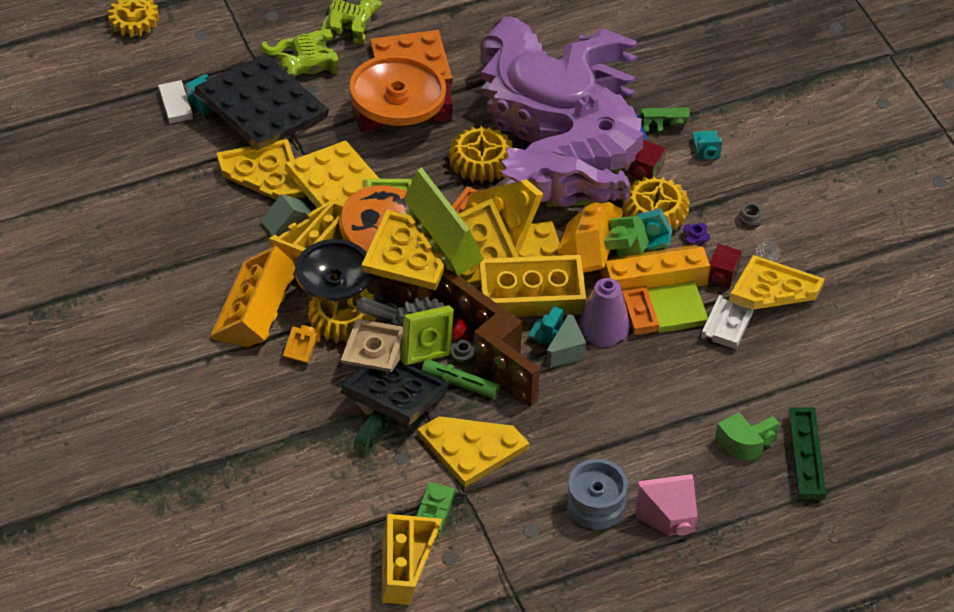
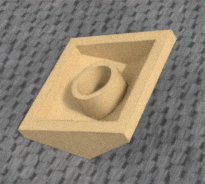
[341,319,403,372]

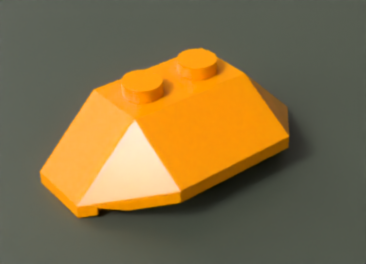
[557,202,623,272]

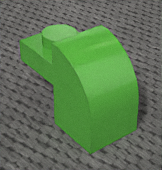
[604,216,649,256]
[715,412,779,460]

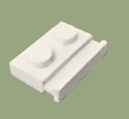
[701,295,754,349]

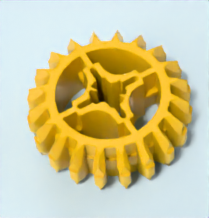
[449,125,513,184]
[622,175,689,231]
[308,288,377,344]

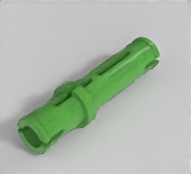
[422,358,500,400]

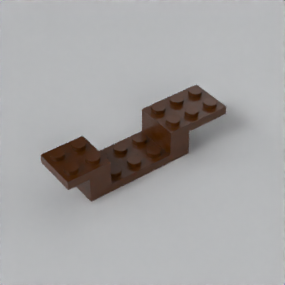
[381,265,540,406]

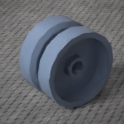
[566,459,628,530]

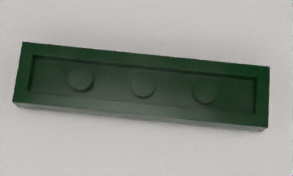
[788,407,826,500]

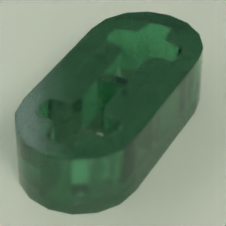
[353,411,390,455]

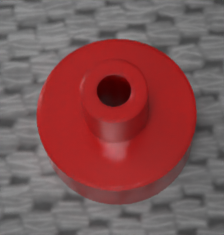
[451,317,470,343]

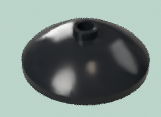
[295,239,373,301]

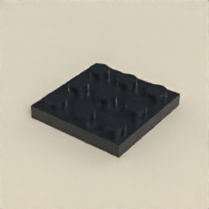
[341,360,449,426]

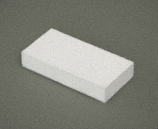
[158,80,193,124]

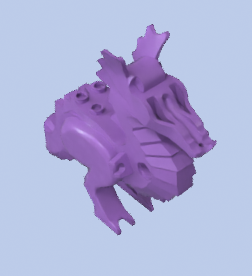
[480,16,644,207]

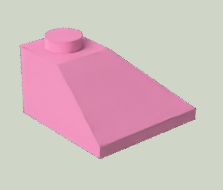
[635,474,697,536]

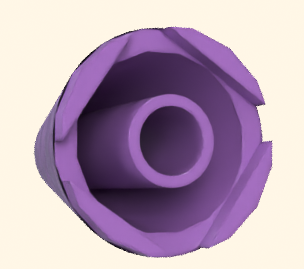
[579,278,630,347]

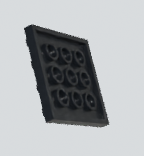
[194,54,329,150]

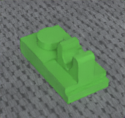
[639,107,690,133]
[416,482,455,537]

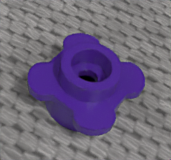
[683,222,710,246]

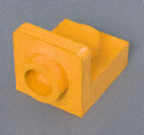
[283,325,321,365]

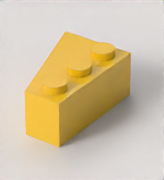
[269,199,345,263]
[382,514,442,605]

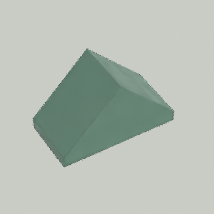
[261,194,312,237]
[546,314,586,368]

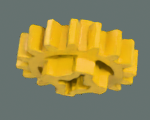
[108,0,159,37]

